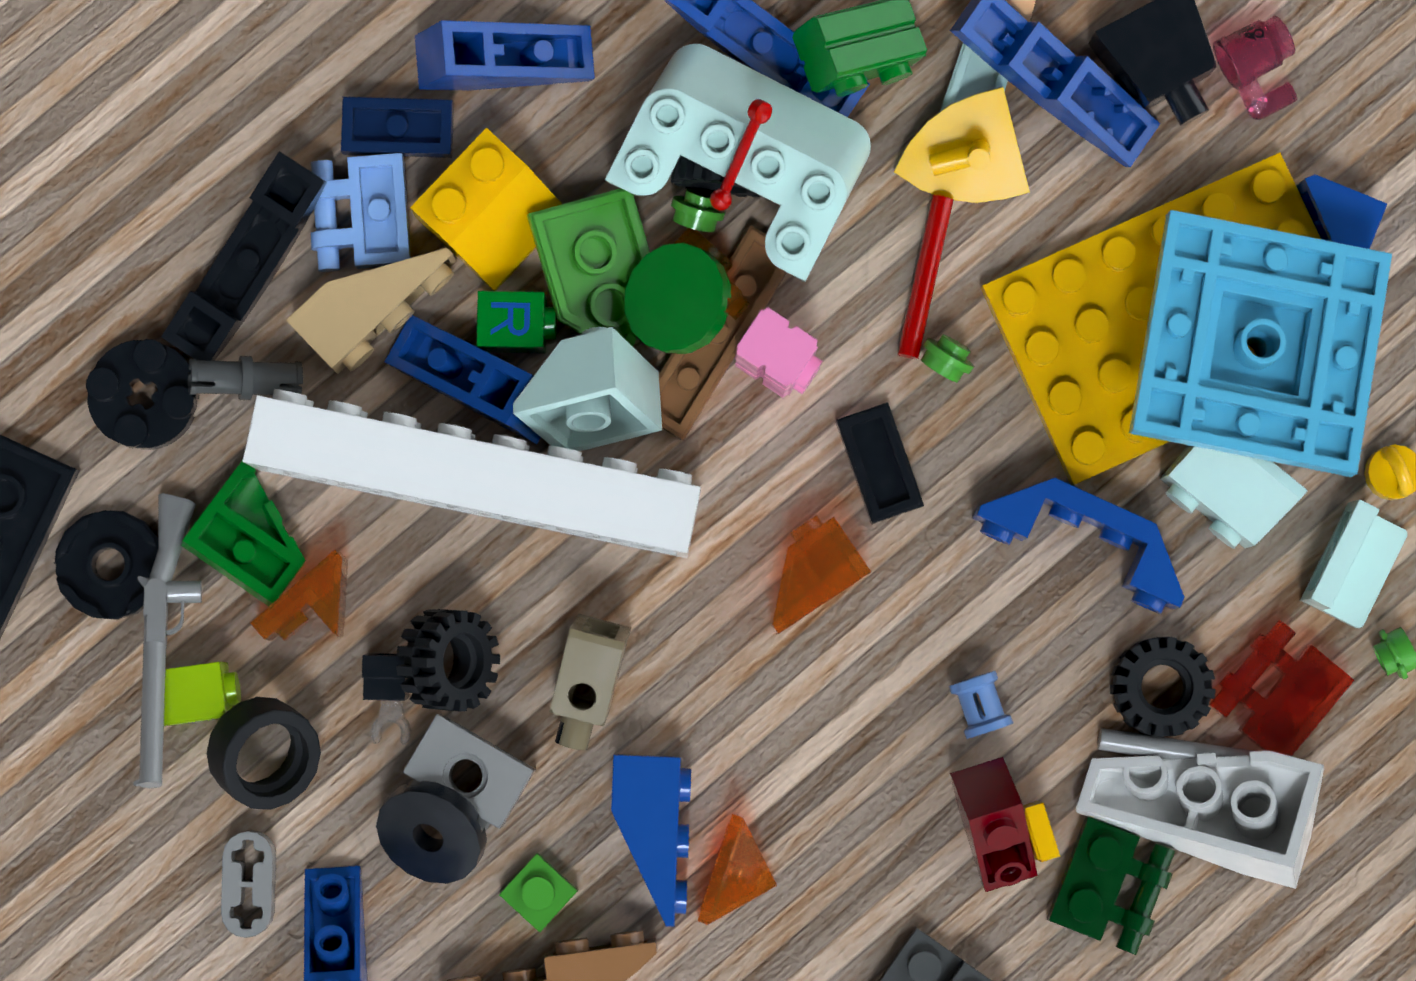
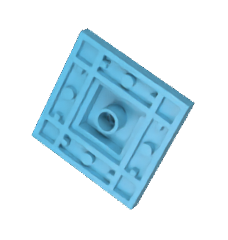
[1129,210,1392,477]

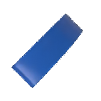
[664,0,870,117]

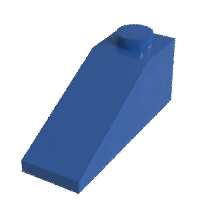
[415,20,595,91]
[384,315,541,444]

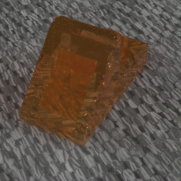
[250,550,348,641]

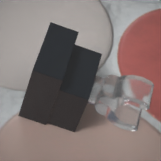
[362,653,412,744]

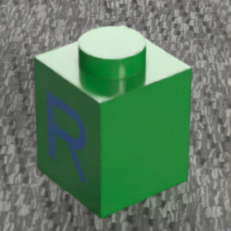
[477,291,557,353]

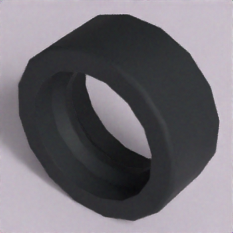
[206,697,321,810]

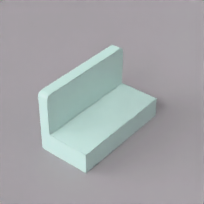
[1300,499,1408,628]

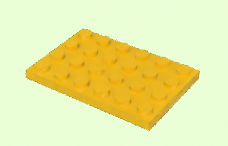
[980,152,1321,485]

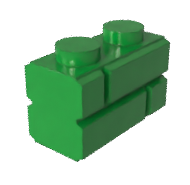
[792,0,927,97]

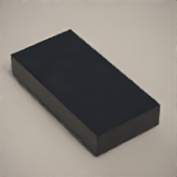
[835,402,924,525]

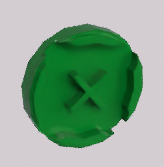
[624,243,731,354]

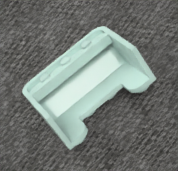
[605,44,871,282]

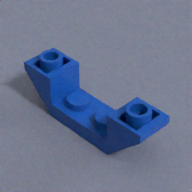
[972,478,1185,614]

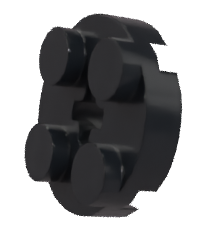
[86,339,199,450]

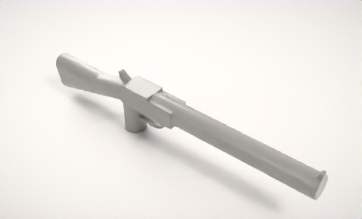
[134,493,202,788]

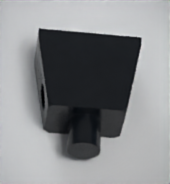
[1089,0,1216,126]

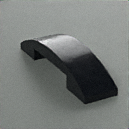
[161,151,327,361]

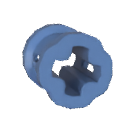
[949,671,1013,739]

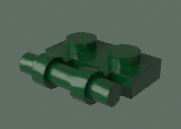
[1046,816,1175,955]

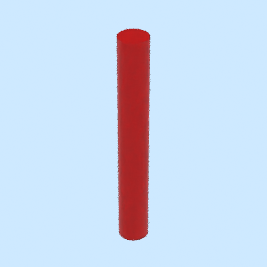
[897,195,954,359]

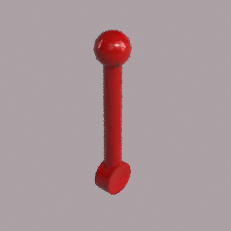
[710,99,772,211]

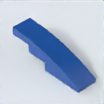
[950,0,1160,167]

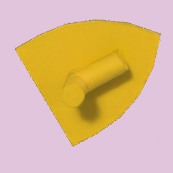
[894,87,1030,203]

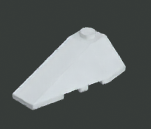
[1076,751,1324,889]

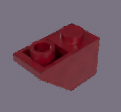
[950,757,1038,892]

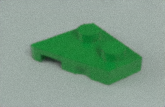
[181,460,306,609]

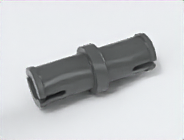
[188,356,303,400]

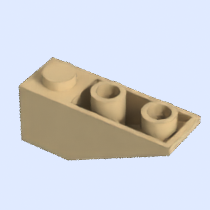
[286,248,457,374]

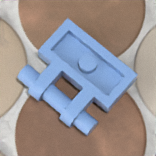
[310,153,411,272]

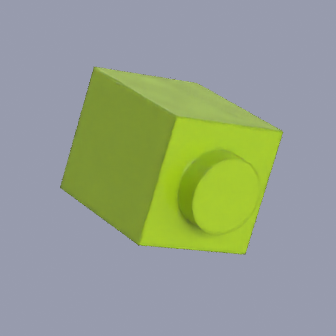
[164,662,241,726]

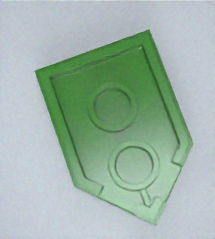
[527,188,650,346]

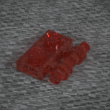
[1209,620,1354,756]

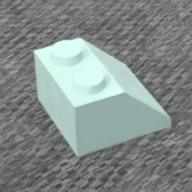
[513,327,662,451]
[1160,445,1308,549]

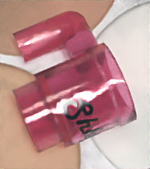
[1213,16,1297,120]

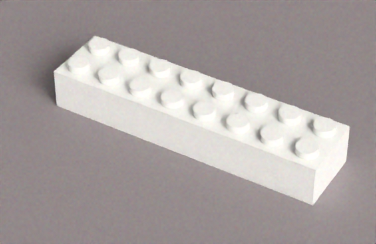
[243,389,701,559]

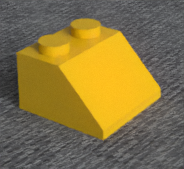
[410,127,562,291]

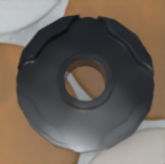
[54,510,158,620]
[376,781,487,884]

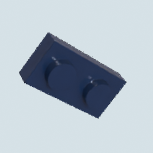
[341,97,454,158]

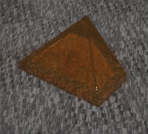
[697,812,777,925]

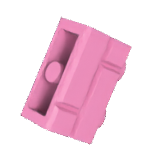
[735,307,823,398]

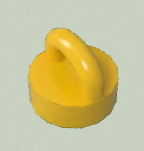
[1364,444,1416,500]

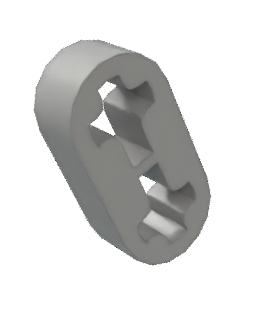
[221,830,276,938]

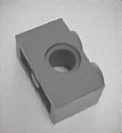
[403,714,536,831]

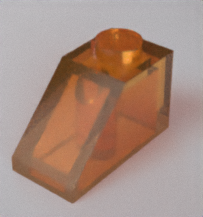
[771,515,871,635]

